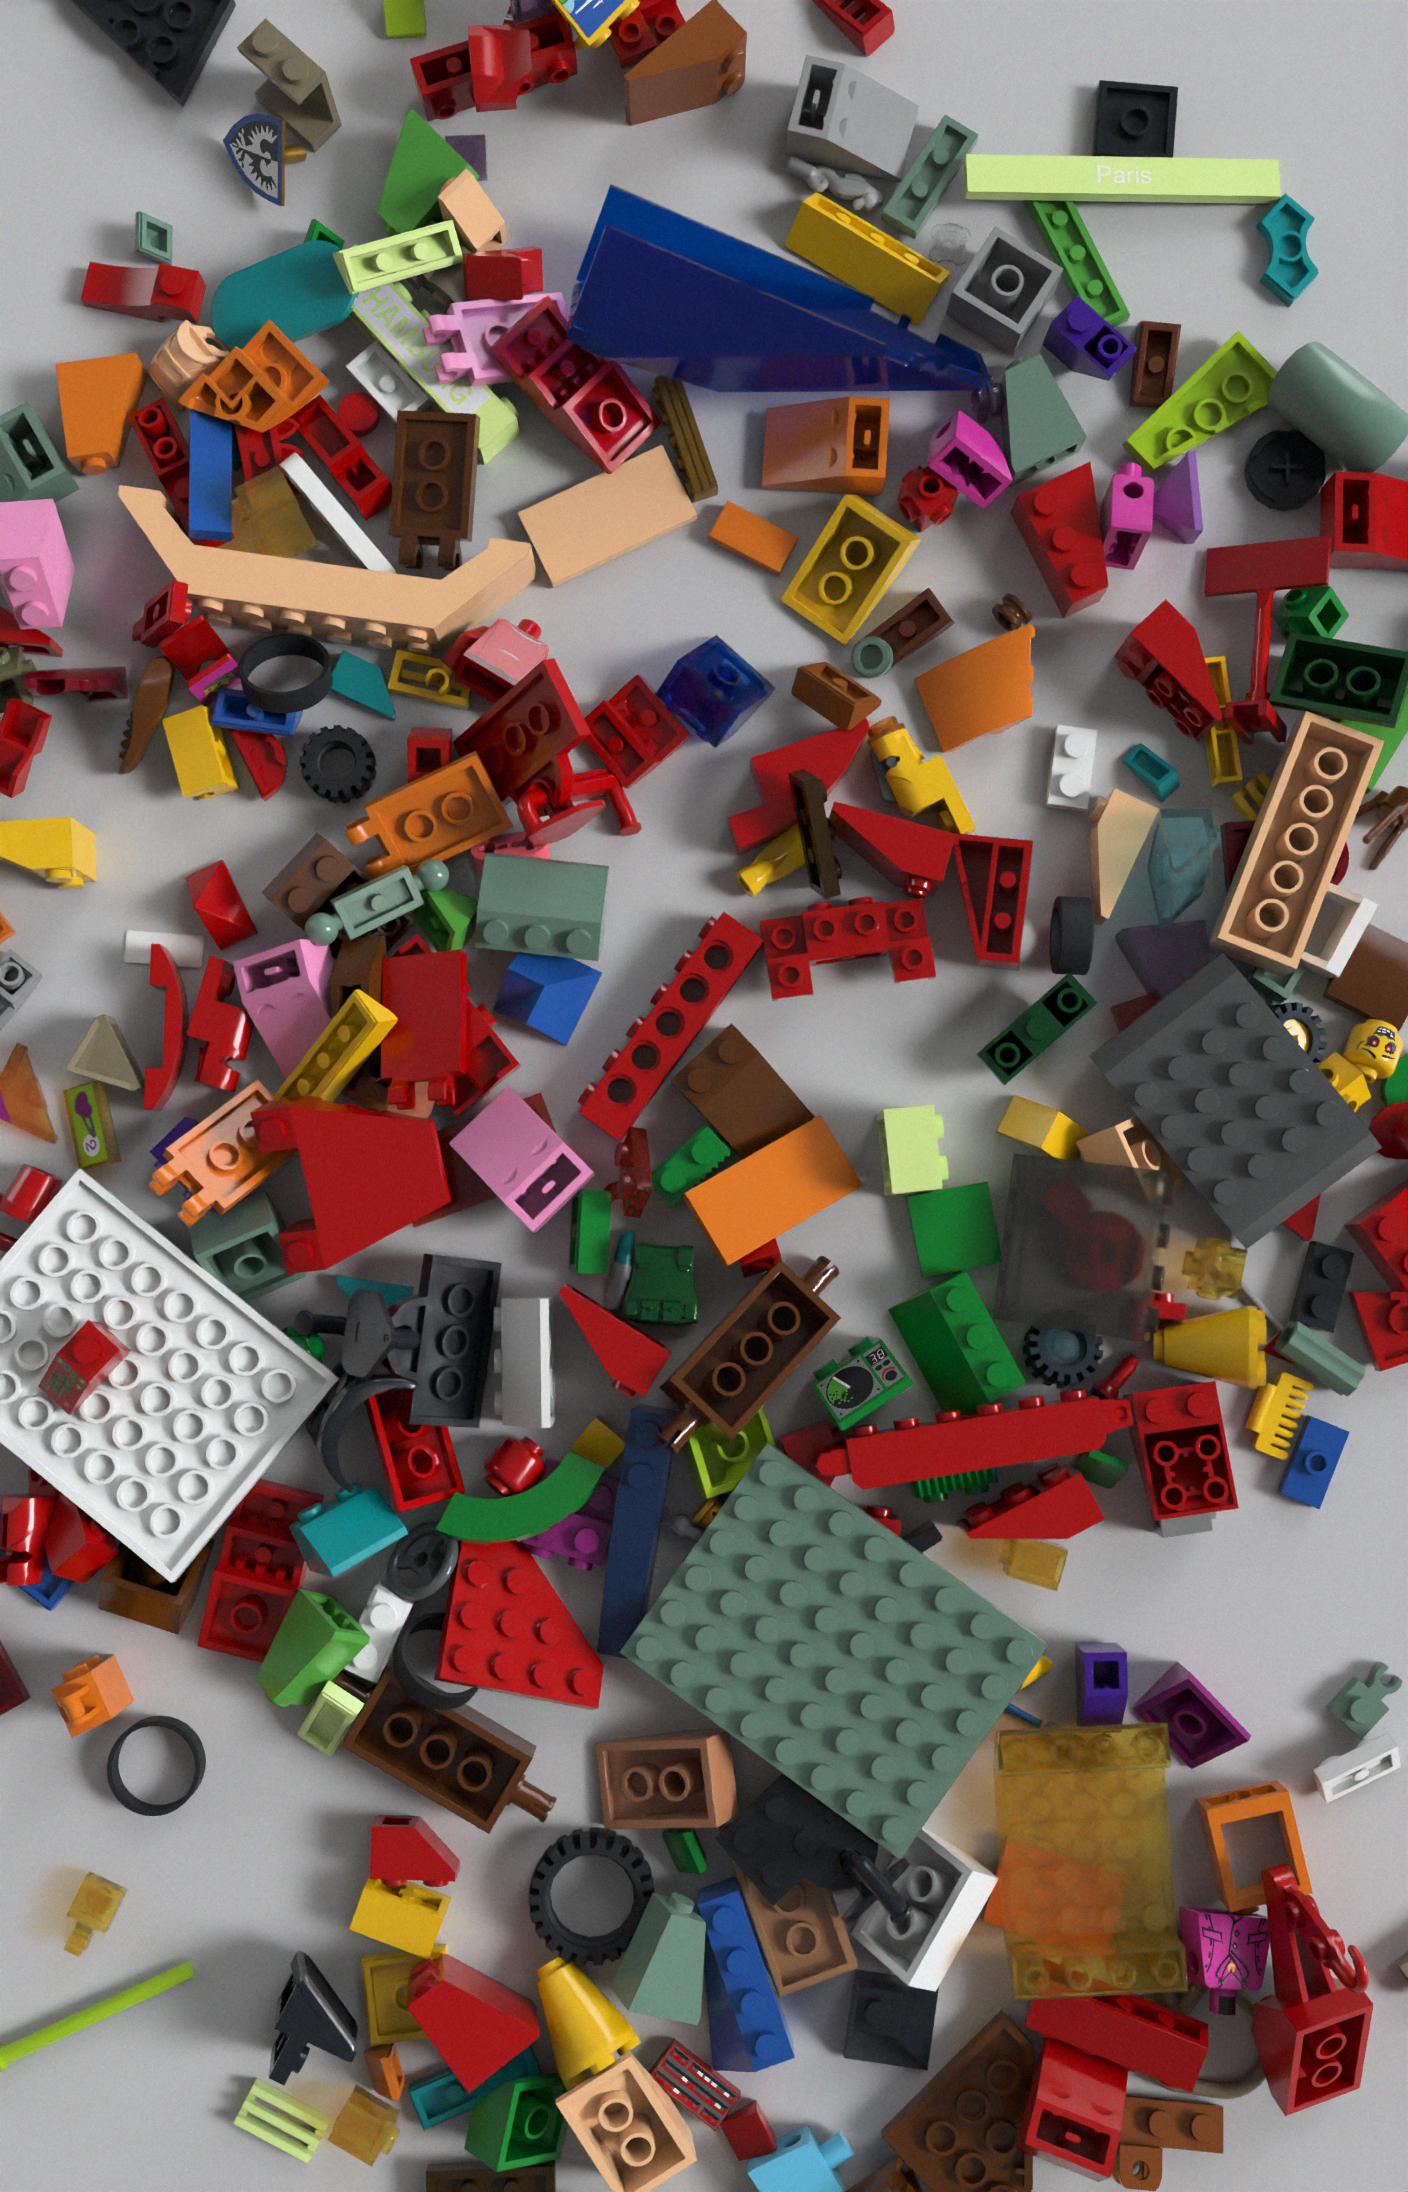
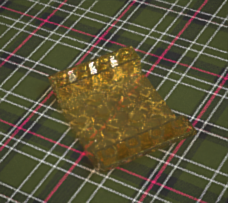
[993,1722,1188,2001]

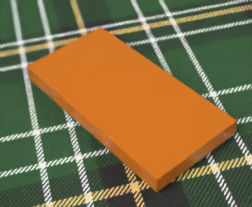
[682,1115,863,1268]

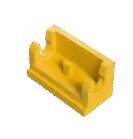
[162,705,240,800]
[349,1875,452,1960]

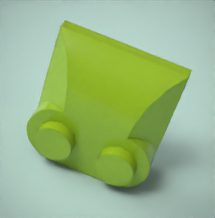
[682,1406,775,1499]

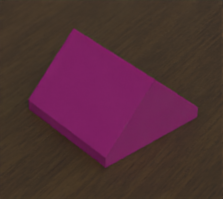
[1133,1662,1251,1769]

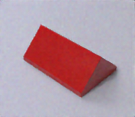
[364,1388,466,1514]

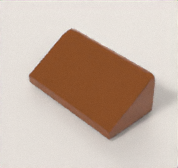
[791,662,882,731]

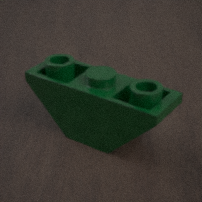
[976,973,1097,1085]

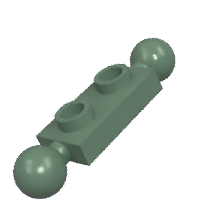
[304,859,449,946]

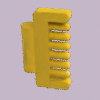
[1245,1371,1314,1460]

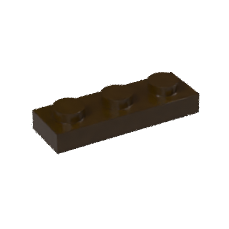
[788,769,842,899]
[426,2160,556,2192]

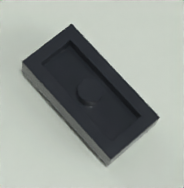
[1289,1241,1354,1333]

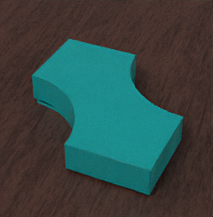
[1256,193,1319,307]

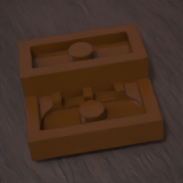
[1323,923,1408,1031]

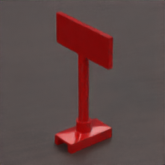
[1204,535,1331,745]

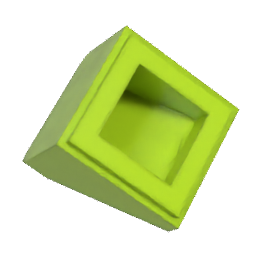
[383,0,427,39]

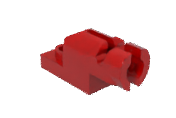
[186,956,254,1093]
[0,1466,59,1586]

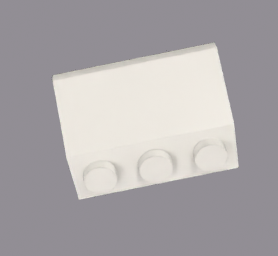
[494,1297,556,1428]
[851,1827,999,1992]

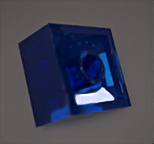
[655,635,776,748]

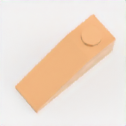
[1089,788,1159,925]

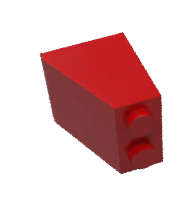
[407,1953,540,2093]

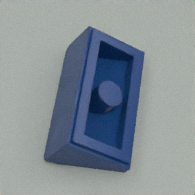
[210,687,303,737]

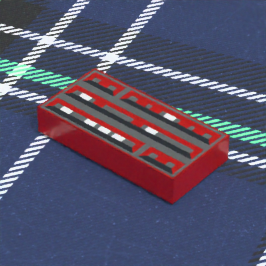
[648,2038,741,2131]

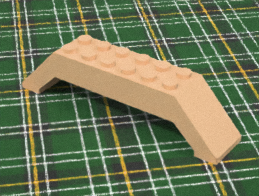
[118,485,537,655]

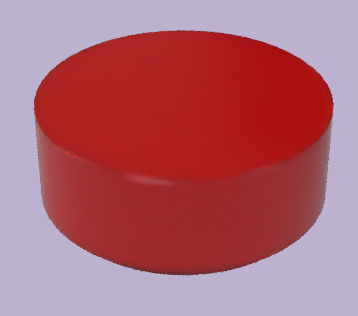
[338,392,380,436]

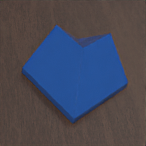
[493,952,602,1046]

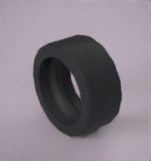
[1050,896,1094,975]

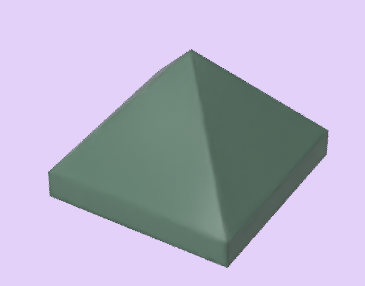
[135,211,173,265]

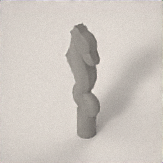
[786,156,884,212]

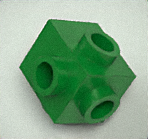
[1272,586,1349,640]

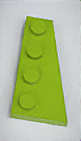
[1122,331,1278,474]

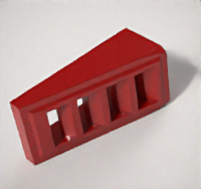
[812,0,895,56]

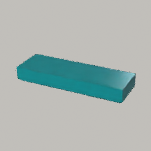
[408,2044,543,2131]

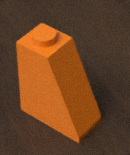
[55,353,147,475]

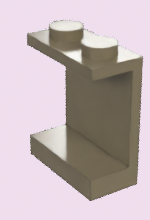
[237,18,342,153]

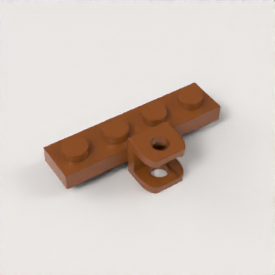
[1111,2096,1224,2191]

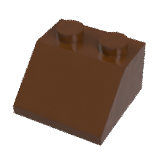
[98,1538,215,1635]

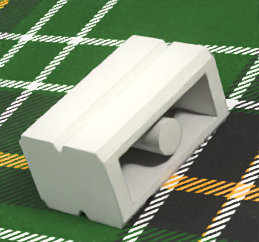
[344,1580,417,1683]

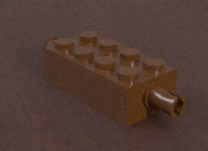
[656,1256,841,1455]
[331,1661,557,1834]

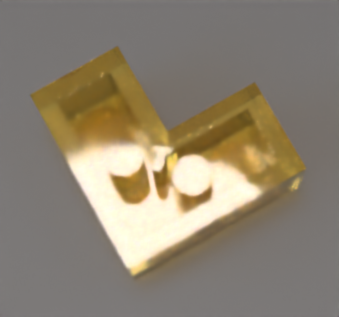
[231,466,319,559]

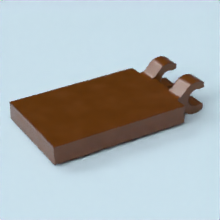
[389,410,480,571]

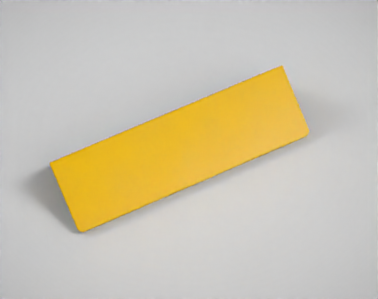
[785,192,951,325]

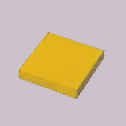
[361,1944,448,2046]

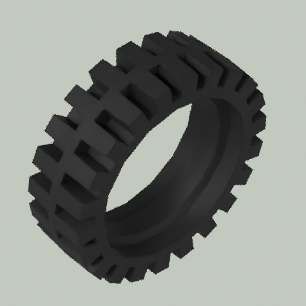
[529,1827,655,1966]

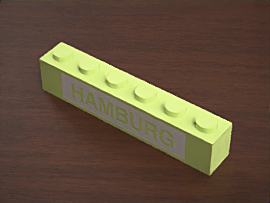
[348,244,520,465]

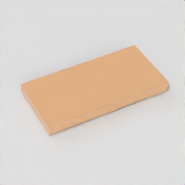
[518,444,697,588]

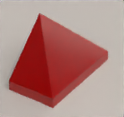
[185,860,258,951]

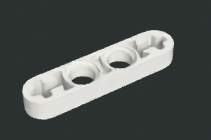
[279,452,397,574]

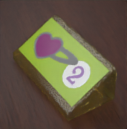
[63,1080,121,1170]

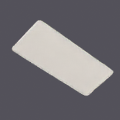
[124,930,204,968]

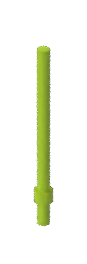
[0,1961,195,2072]

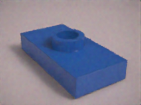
[1277,1415,1350,1509]

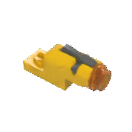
[867,716,976,835]

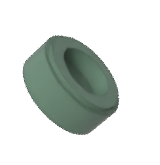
[851,636,893,678]

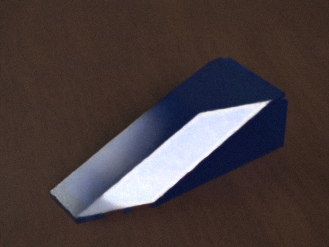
[567,184,991,392]

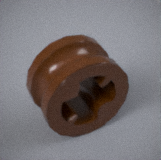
[992,593,1032,632]

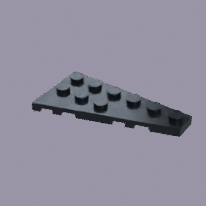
[71,0,236,107]

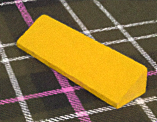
[273,989,398,1103]

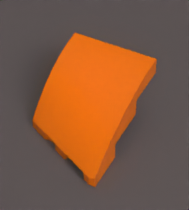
[178,320,330,433]
[914,624,1035,753]

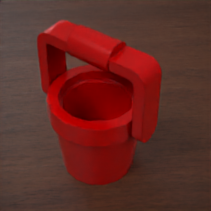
[0,1164,63,1253]

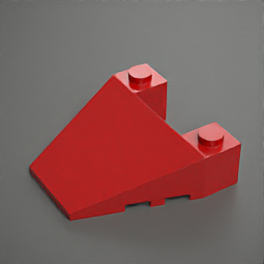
[250,1096,451,1274]

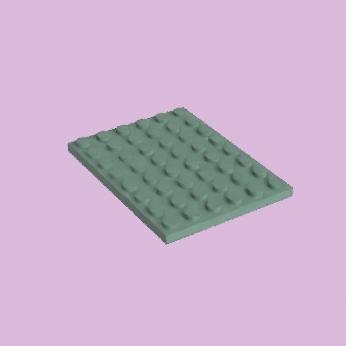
[620,1442,1049,1859]

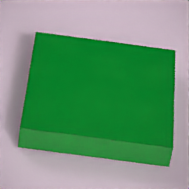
[905,1181,1003,1278]

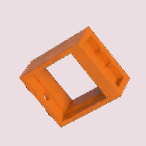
[1196,1780,1313,1914]

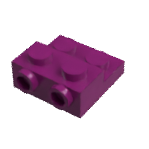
[521,1458,619,1571]

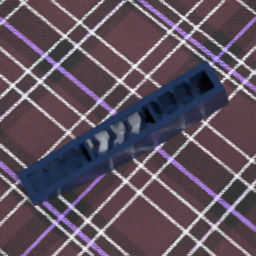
[597,1404,679,1659]

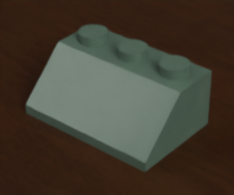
[475,852,609,961]

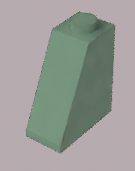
[999,353,1087,488]
[610,1892,706,2026]

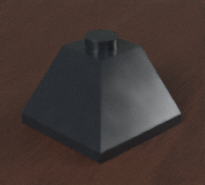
[843,1969,939,2071]

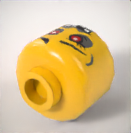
[1342,1019,1404,1083]

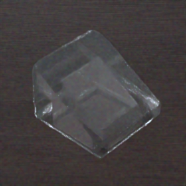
[444,857,480,901]

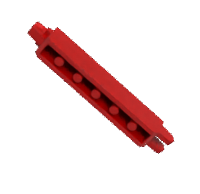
[813,1389,1133,1490]

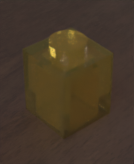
[999,1539,1069,1591]
[327,2085,400,2167]

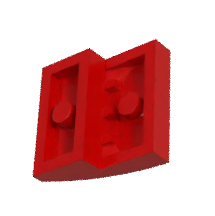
[584,674,692,789]

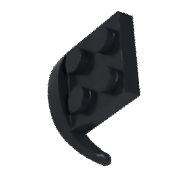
[305,1362,419,1493]

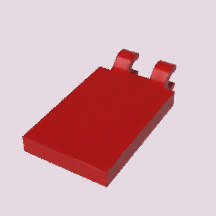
[381,949,467,1110]

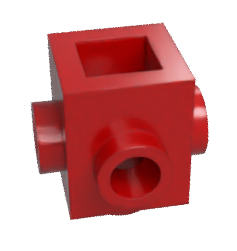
[897,465,959,533]

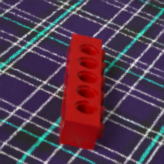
[577,912,764,1143]

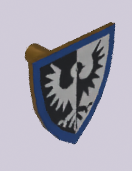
[223,113,307,206]

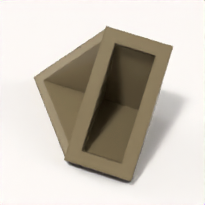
[65,1014,145,1094]

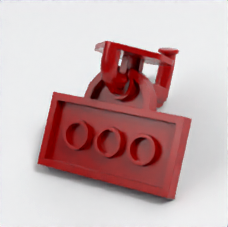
[453,658,642,847]

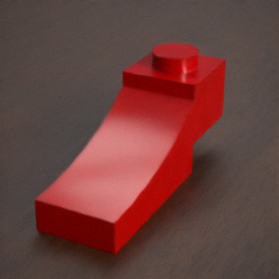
[80,261,206,324]

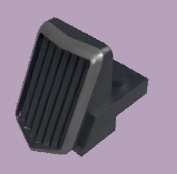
[269,1950,359,2085]

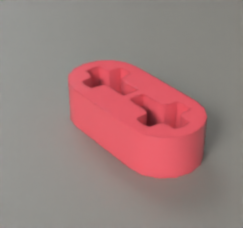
[471,831,551,874]

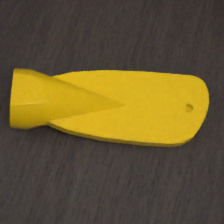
[735,823,806,897]

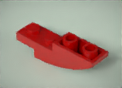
[127,398,235,548]

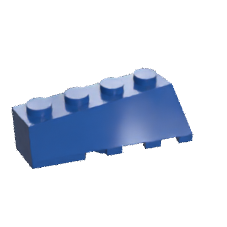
[697,1876,795,2072]

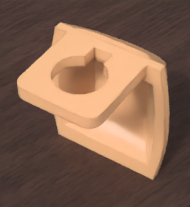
[147,320,232,412]

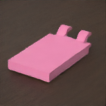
[422,292,574,387]

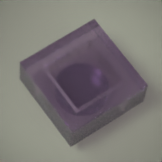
[445,134,488,181]

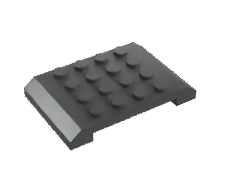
[1089,952,1382,1249]

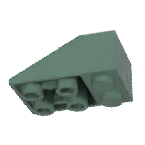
[0,402,80,503]

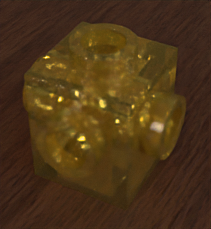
[1182,1237,1248,1300]

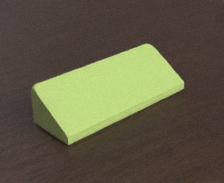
[332,219,463,294]

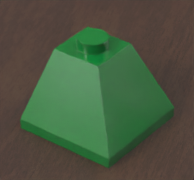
[464,2072,575,2172]

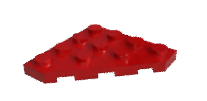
[434,1540,604,1710]

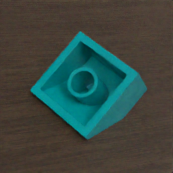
[288,1482,409,1577]

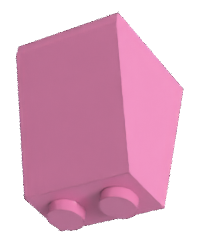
[0,499,75,630]

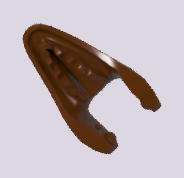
[118,656,175,775]

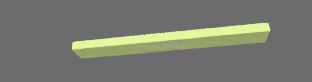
[963,154,1281,204]

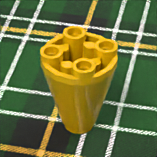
[1154,1306,1266,1389]
[535,1956,641,2090]

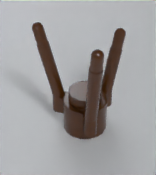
[1355,786,1408,870]

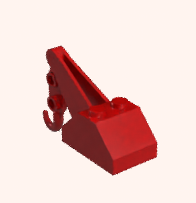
[1251,1863,1374,2116]

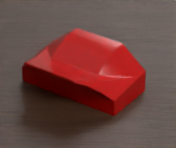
[468,25,533,112]

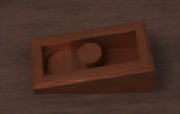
[1129,321,1181,408]
[864,588,955,669]

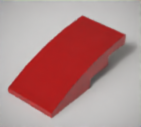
[489,296,662,474]
[197,1479,324,1663]

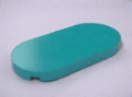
[211,240,359,350]

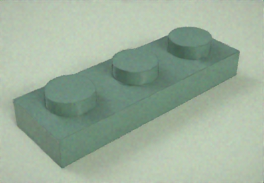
[881,115,979,240]

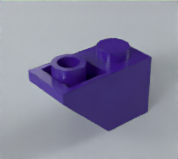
[1042,295,1137,381]
[1075,1643,1128,1730]

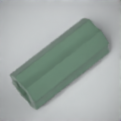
[1274,1321,1365,1396]

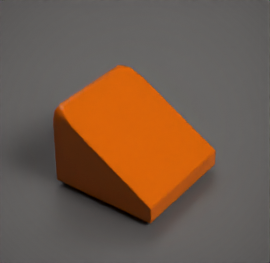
[364,2043,406,2101]

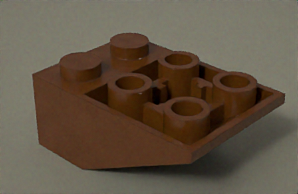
[261,833,415,960]

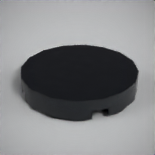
[1244,429,1326,511]

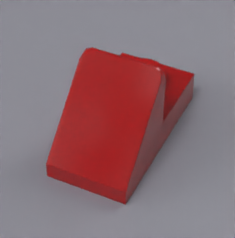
[462,246,543,300]

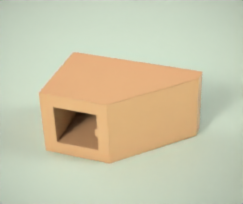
[438,169,508,253]

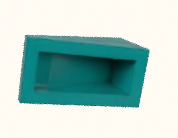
[1123,743,1180,803]

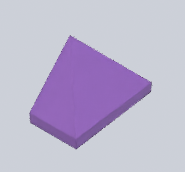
[1153,451,1203,544]

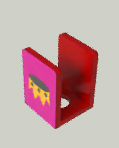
[158,615,241,707]

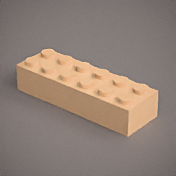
[1206,711,1385,978]

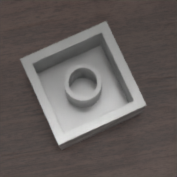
[946,226,1063,356]

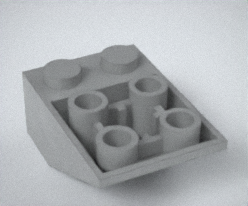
[785,55,919,182]

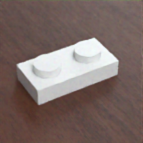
[346,340,431,425]
[1045,725,1098,812]
[1313,1733,1401,1804]

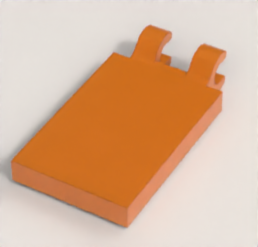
[345,751,514,880]
[148,1079,299,1227]

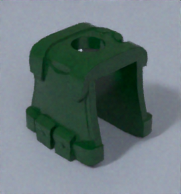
[622,1242,700,1326]

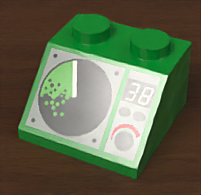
[809,1336,913,1432]

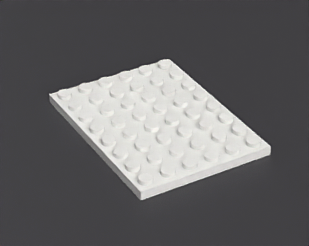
[0,1169,340,1583]

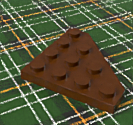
[881,2009,1034,2192]

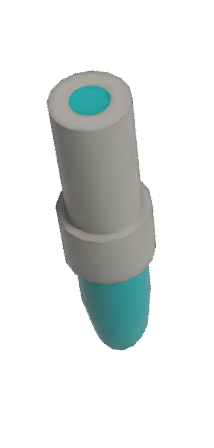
[604,1231,634,1310]

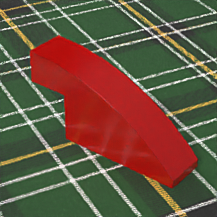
[727,718,869,856]

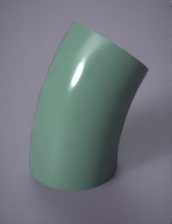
[1267,341,1408,473]

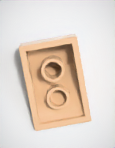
[555,2052,697,2192]

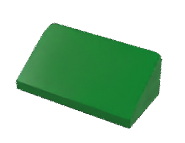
[568,1190,612,1274]

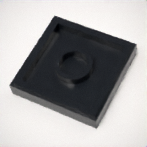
[1092,80,1178,158]

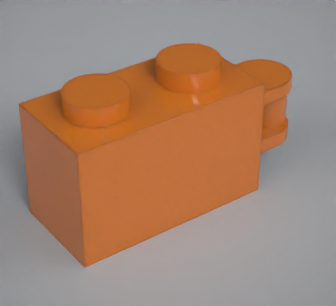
[51,1654,134,1738]

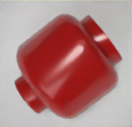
[483,1436,545,1498]

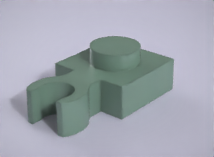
[1326,1662,1402,1740]

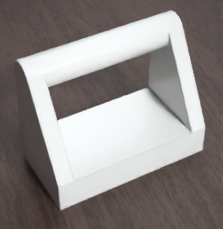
[1299,883,1378,979]

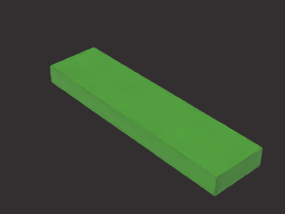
[1023,200,1130,327]

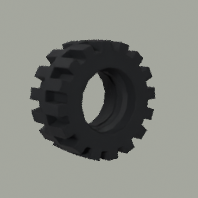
[299,725,377,803]

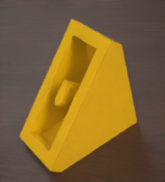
[996,1095,1088,1169]

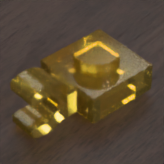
[64,1871,128,1957]

